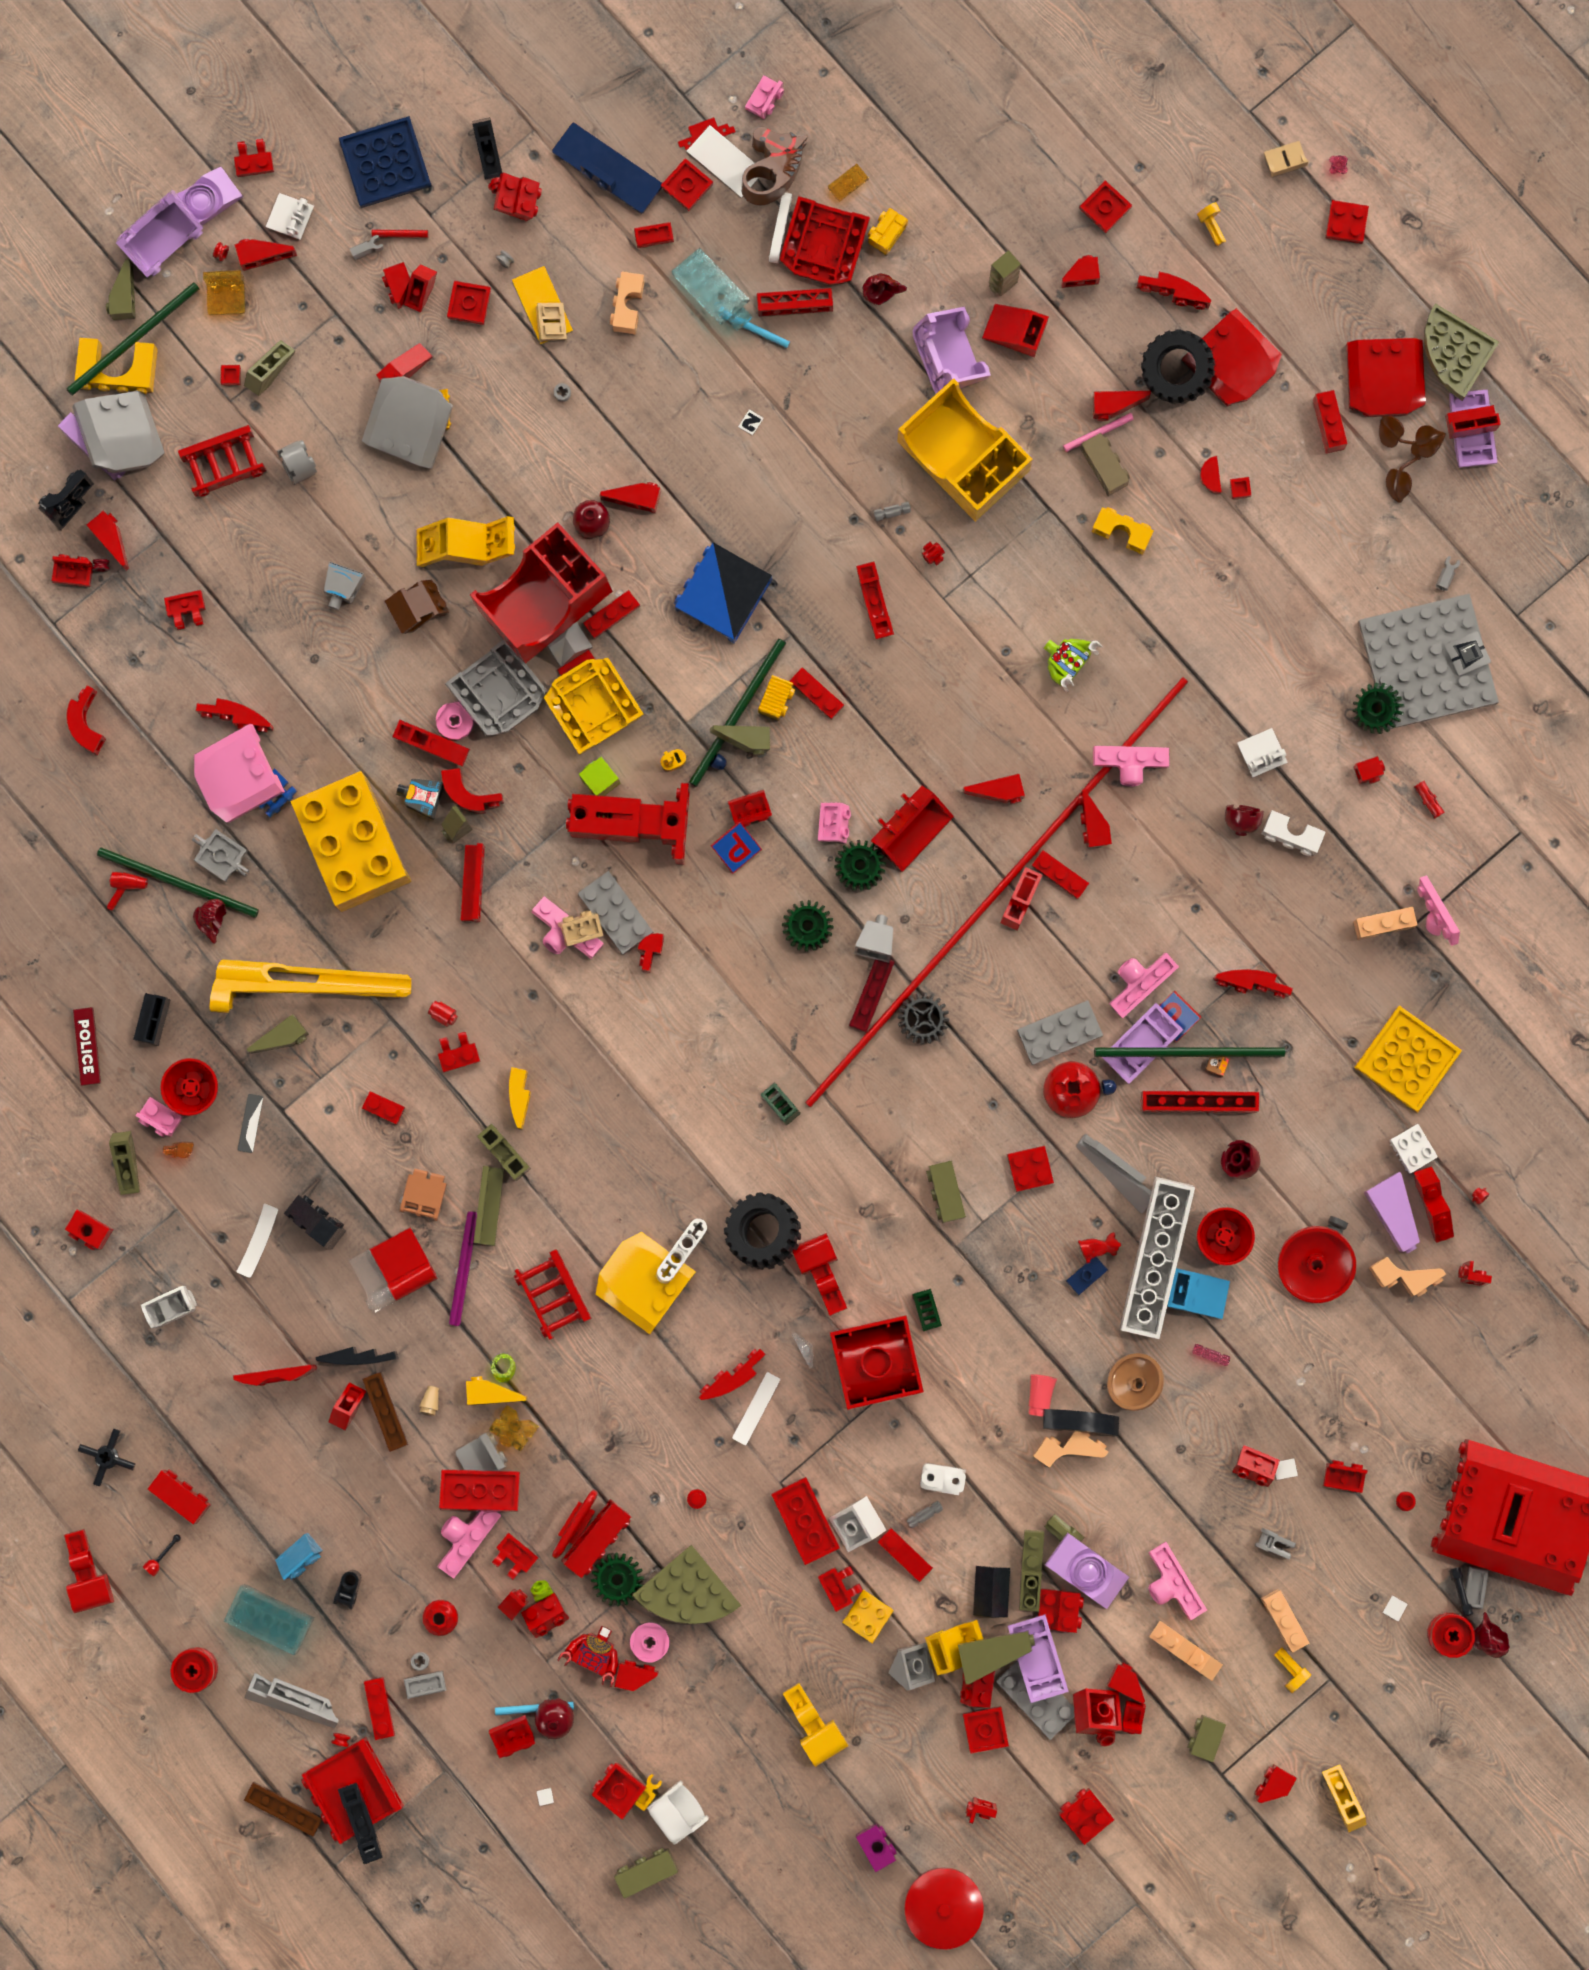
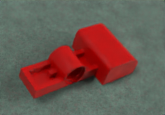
[792,1233,848,1316]
[64,1529,115,1613]

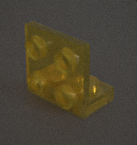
[203,270,245,316]

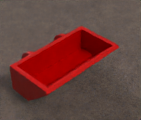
[871,786,954,872]

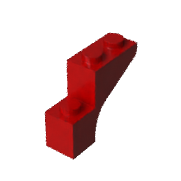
[1413,1166,1454,1243]

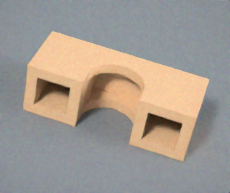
[610,272,645,335]
[1353,907,1417,940]
[1260,1589,1309,1653]

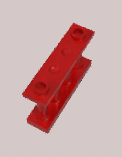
[178,425,267,497]
[514,1249,592,1340]

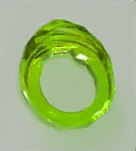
[490,1353,516,1383]

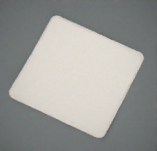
[537,1788,554,1806]

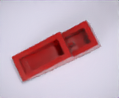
[1000,867,1042,931]

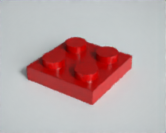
[661,158,713,211]
[1079,180,1132,233]
[1325,200,1369,244]
[447,281,491,325]
[1007,1146,1054,1192]
[963,1706,1009,1754]

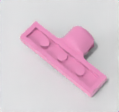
[1093,746,1169,786]
[1417,876,1460,946]
[531,897,604,959]
[1109,953,1179,1018]
[438,1511,501,1578]
[1148,1542,1207,1621]

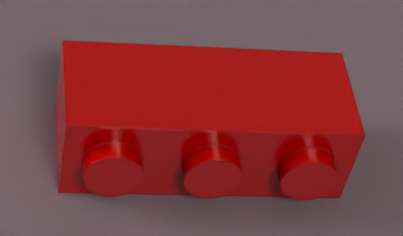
[1313,390,1348,454]
[147,1469,211,1524]

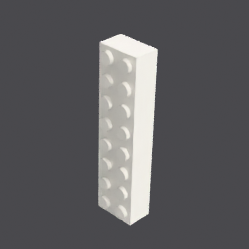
[1120,1177,1195,1339]

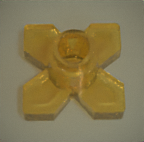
[489,1405,539,1451]

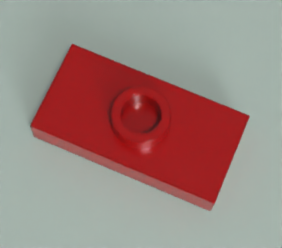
[634,222,674,248]

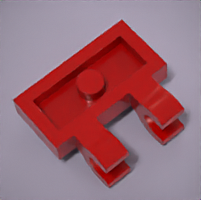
[234,139,274,177]
[164,590,206,630]
[438,1032,481,1073]
[492,1533,539,1580]
[818,1566,863,1612]

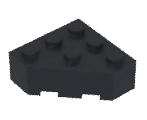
[284,1195,346,1249]

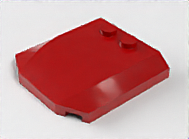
[779,196,870,285]
[1182,308,1282,407]
[1346,338,1426,417]

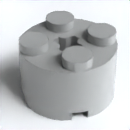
[277,440,317,485]

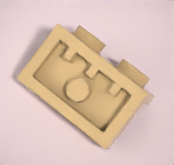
[557,910,603,946]

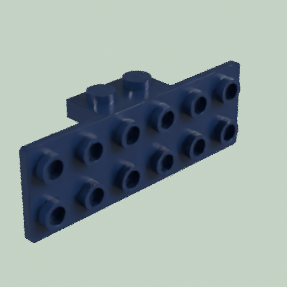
[552,122,662,214]

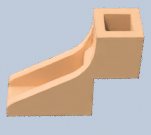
[1369,1257,1446,1297]
[1033,1431,1108,1468]
[1149,1621,1223,1681]

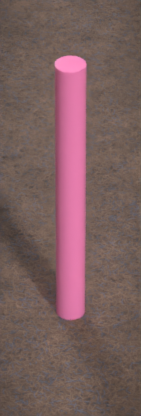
[1063,413,1134,452]

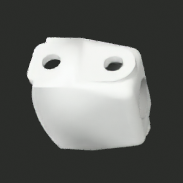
[141,1286,197,1328]
[920,1463,966,1495]
[647,1780,709,1845]

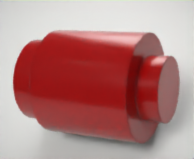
[428,1001,458,1027]

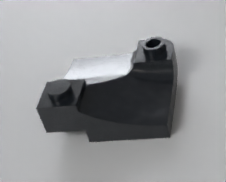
[38,469,94,530]

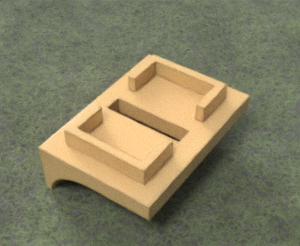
[1264,141,1309,177]
[536,303,567,343]

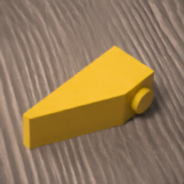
[466,1376,527,1405]
[1322,1765,1367,1832]

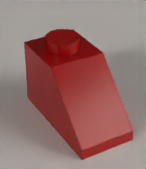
[1061,255,1100,288]
[404,264,437,312]
[328,1382,367,1431]
[1106,1662,1145,1704]

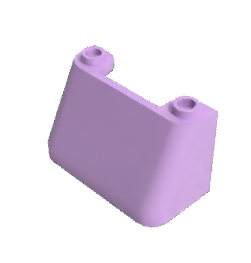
[116,190,203,277]
[913,307,991,394]

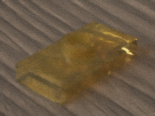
[828,164,869,202]

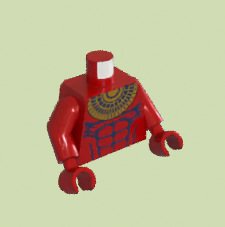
[557,1626,619,1687]

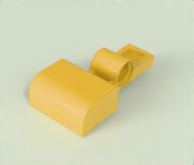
[783,1683,849,1767]

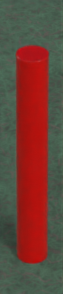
[372,230,428,238]

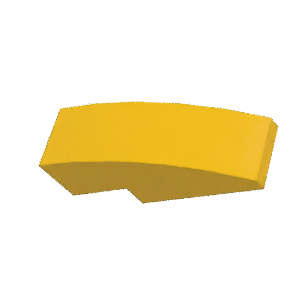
[509,1067,531,1130]

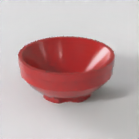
[423,1600,458,1636]

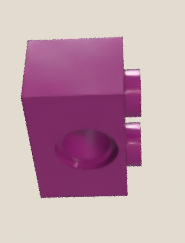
[856,1823,897,1872]

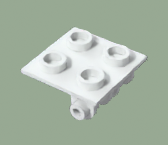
[266,193,314,240]
[1237,728,1288,777]
[1390,1124,1438,1174]

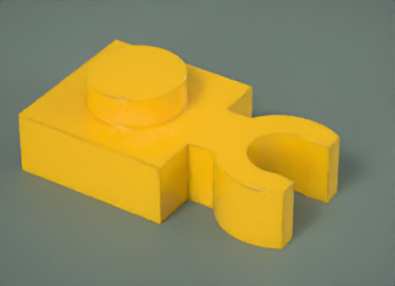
[635,1774,662,1811]

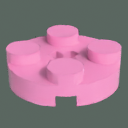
[436,702,474,741]
[630,1622,670,1663]

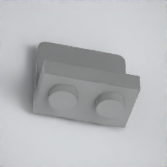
[456,1432,508,1471]

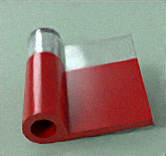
[349,1227,438,1312]

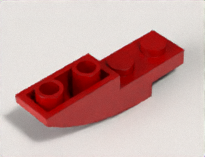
[1136,271,1211,310]
[196,698,274,733]
[392,720,470,767]
[1213,969,1293,999]
[699,1349,766,1400]

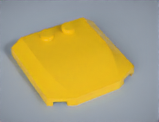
[544,658,644,755]
[596,1232,696,1334]

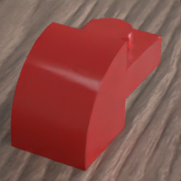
[638,933,665,973]

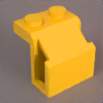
[925,1620,983,1675]

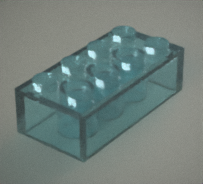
[224,1584,315,1655]

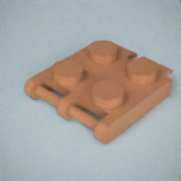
[399,1169,447,1221]

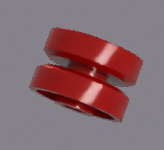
[1427,1613,1475,1658]
[170,1647,218,1693]

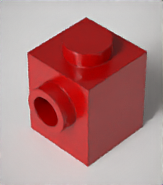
[1353,756,1385,784]

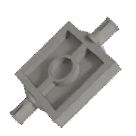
[192,829,250,882]

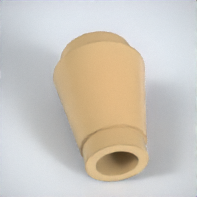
[419,1386,439,1416]

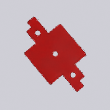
[678,117,736,150]

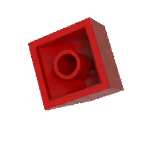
[1073,1688,1122,1735]

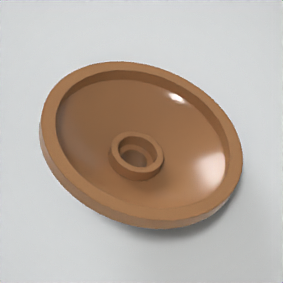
[1107,1353,1164,1411]

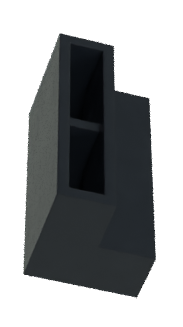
[133,993,171,1046]
[973,1566,1010,1618]

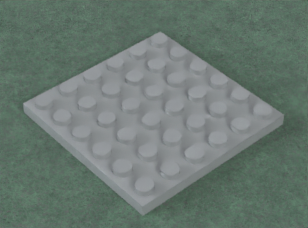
[1358,594,1499,729]

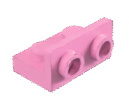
[745,75,784,120]
[818,803,851,843]
[135,1097,183,1137]

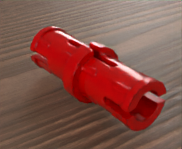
[1414,781,1445,819]

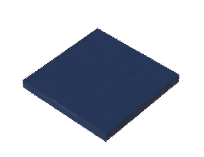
[339,116,432,208]

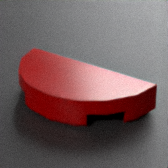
[1200,456,1222,494]

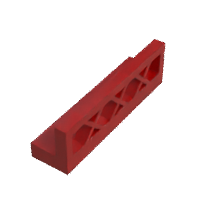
[757,288,833,317]
[461,843,485,922]

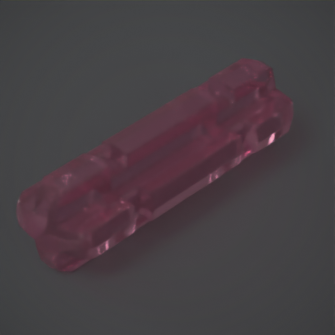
[1192,1344,1230,1366]

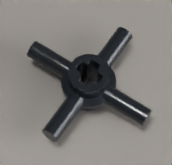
[78,1428,136,1486]

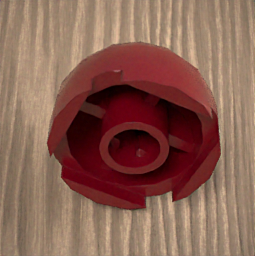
[573,500,610,539]
[1225,804,1264,836]
[1221,1140,1261,1180]
[535,1698,574,1739]

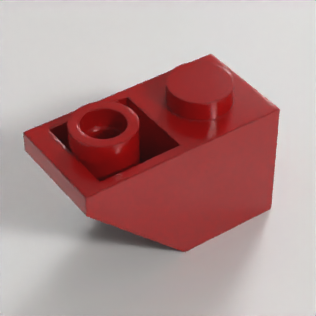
[382,262,410,309]
[497,1589,529,1621]
[614,1660,659,1691]
[1254,1764,1297,1803]

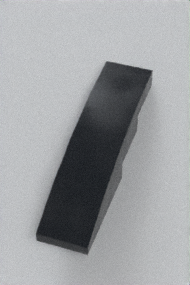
[315,1347,399,1365]

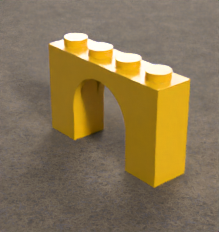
[75,338,158,395]

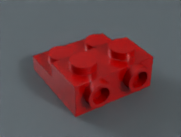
[493,172,542,221]
[1038,1588,1084,1633]
[592,1763,647,1820]
[1059,1788,1115,1845]

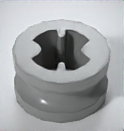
[496,250,515,269]
[554,383,571,402]
[411,1652,430,1671]

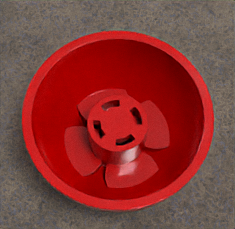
[160,1058,218,1116]
[1043,1061,1101,1118]
[1197,1207,1255,1265]

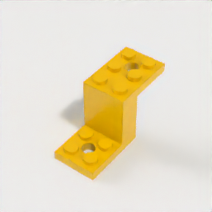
[417,516,515,567]

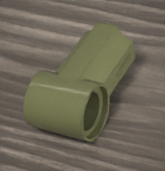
[1044,1514,1085,1542]

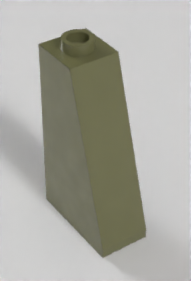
[958,1630,1035,1684]

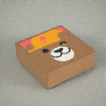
[1205,1057,1230,1077]

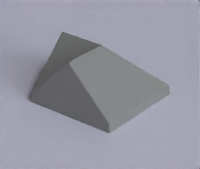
[547,622,593,667]
[888,1643,935,1690]

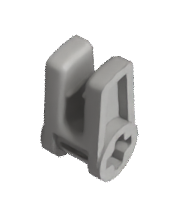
[1255,1528,1296,1560]

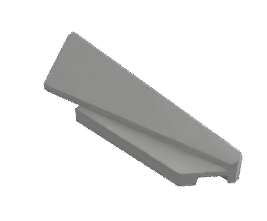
[1077,1134,1152,1213]
[244,1673,339,1728]

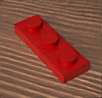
[583,590,640,639]
[789,667,844,720]
[1032,850,1089,899]
[364,1677,395,1740]

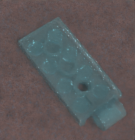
[671,248,752,331]

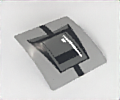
[1445,631,1491,676]

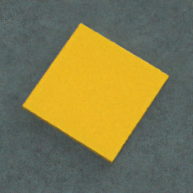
[1354,1006,1462,1113]

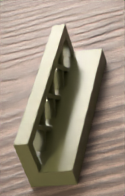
[474,1166,504,1246]

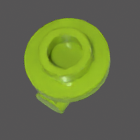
[531,1580,554,1602]

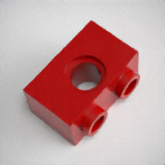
[65,1209,114,1250]

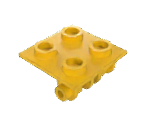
[842,1589,894,1644]

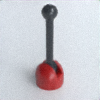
[143,1534,181,1577]

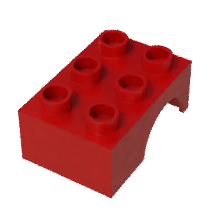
[470,522,613,664]

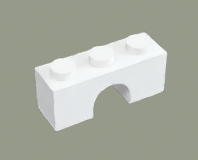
[1261,810,1325,856]

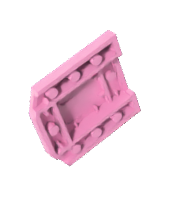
[194,724,285,823]

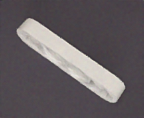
[769,193,792,264]
[656,1219,707,1283]

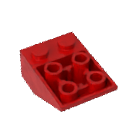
[982,304,1049,358]

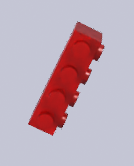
[561,1499,631,1578]

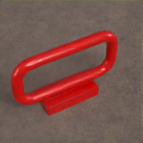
[552,1490,598,1559]

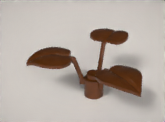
[1379,416,1446,503]

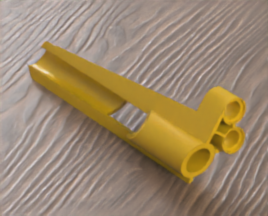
[210,959,412,1013]

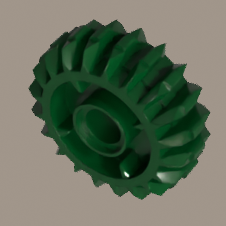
[1352,682,1405,734]
[834,840,886,892]
[782,900,834,952]
[591,1553,644,1606]

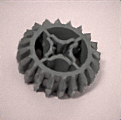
[897,992,949,1045]

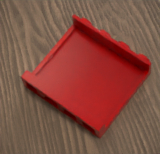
[301,1737,404,1844]

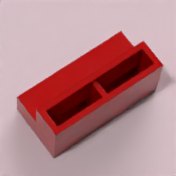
[1445,405,1501,439]

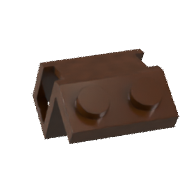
[385,580,449,634]

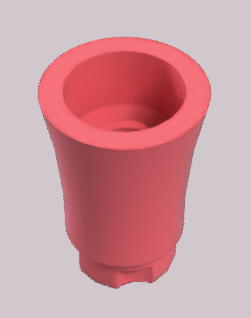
[1028,1374,1057,1417]

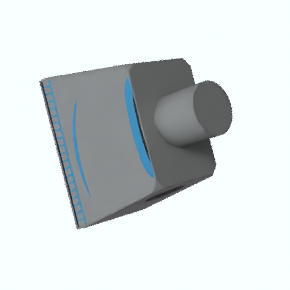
[324,562,366,610]

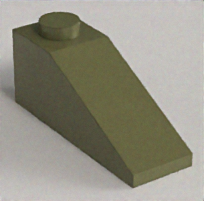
[106,258,136,320]
[244,340,295,396]
[710,725,770,756]
[441,805,473,843]
[247,1014,309,1054]
[109,1131,140,1195]

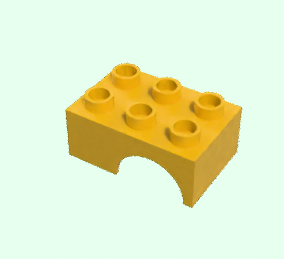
[897,378,1033,522]
[290,771,412,912]

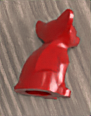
[1078,1232,1121,1264]

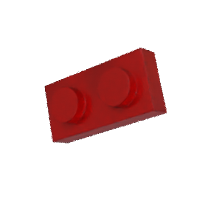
[362,1091,405,1124]

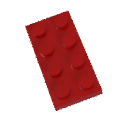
[439,1470,520,1512]
[771,1477,840,1565]

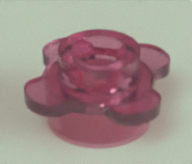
[1329,155,1348,174]

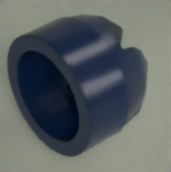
[710,753,727,770]
[1102,1079,1117,1095]

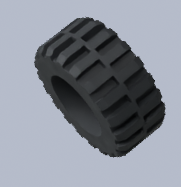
[1141,329,1215,404]
[724,1192,801,1270]

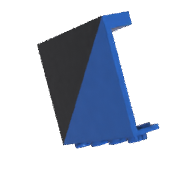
[674,542,772,644]

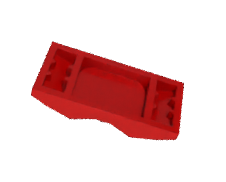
[233,1365,317,1386]

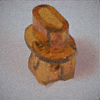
[163,1142,194,1158]

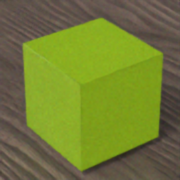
[579,757,621,796]

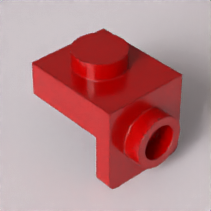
[1122,1701,1146,1734]

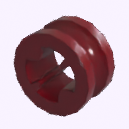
[92,559,110,572]

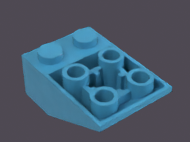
[1167,1268,1230,1319]
[275,1533,323,1580]

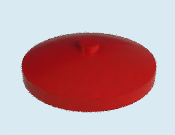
[1278,1226,1356,1303]
[904,1867,984,1950]

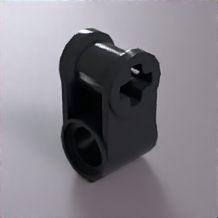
[333,1570,362,1610]

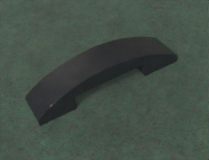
[1043,1409,1119,1437]
[338,1782,383,1864]

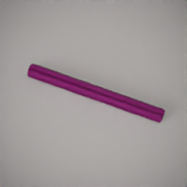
[449,1211,477,1326]

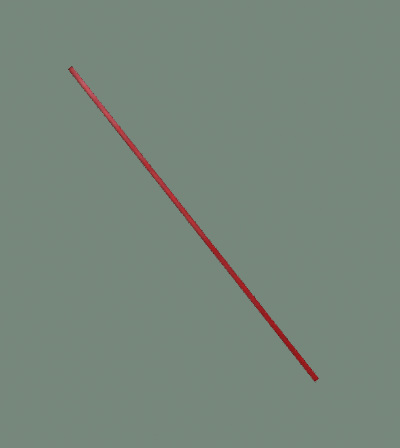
[805,677,1188,1107]

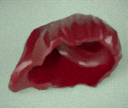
[862,273,907,305]
[193,899,227,944]
[1473,1612,1510,1658]

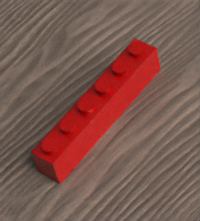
[1141,1091,1259,1113]

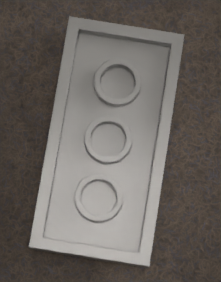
[578,871,654,955]
[1017,1000,1103,1065]
[996,1660,1075,1740]

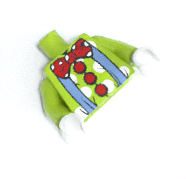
[1043,639,1103,692]

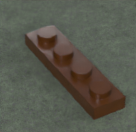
[362,1372,409,1452]
[244,1782,322,1837]

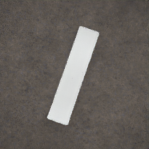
[237,1204,278,1278]
[732,1372,780,1445]

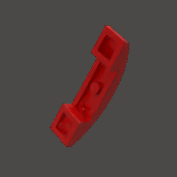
[856,561,894,639]

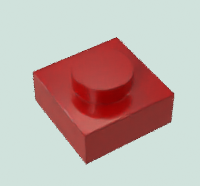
[221,365,241,385]
[1230,477,1252,499]

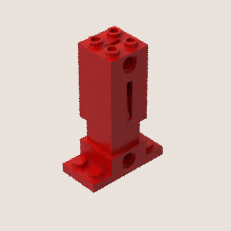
[566,783,690,865]

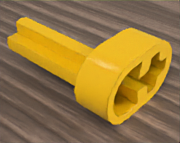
[1197,202,1226,246]
[660,749,686,772]
[1274,1647,1311,1694]

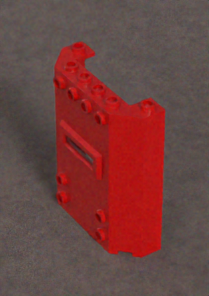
[1431,1439,1589,1596]

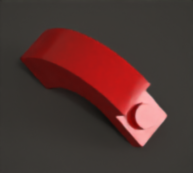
[67,685,106,756]
[441,768,504,814]

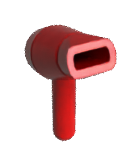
[107,872,148,911]

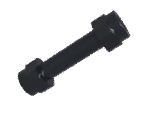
[1449,1568,1474,1617]

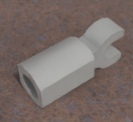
[349,235,384,260]
[1436,556,1460,591]

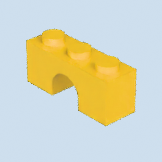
[1091,507,1154,555]

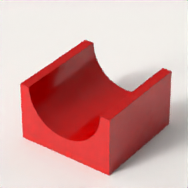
[830,1315,924,1410]

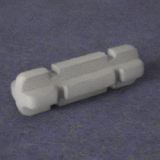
[874,502,911,521]
[907,1501,943,1528]

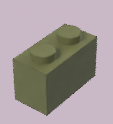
[1187,1715,1226,1762]

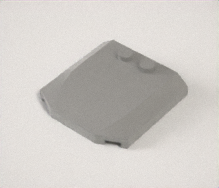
[362,376,453,469]
[72,391,165,473]
[445,640,547,737]

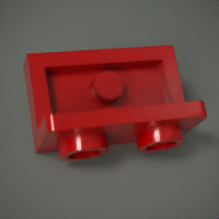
[51,554,94,587]
[727,790,772,827]
[1323,1460,1368,1493]
[521,1592,569,1638]
[960,1671,995,1708]
[489,1715,535,1758]

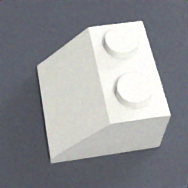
[829,1496,886,1552]

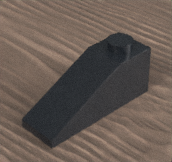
[472,117,503,180]

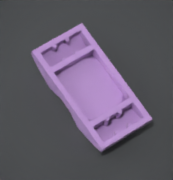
[177,167,243,225]
[1449,389,1497,468]
[1102,1003,1183,1084]
[1045,1532,1129,1609]
[1008,1615,1069,1703]

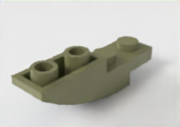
[1019,1530,1044,1612]

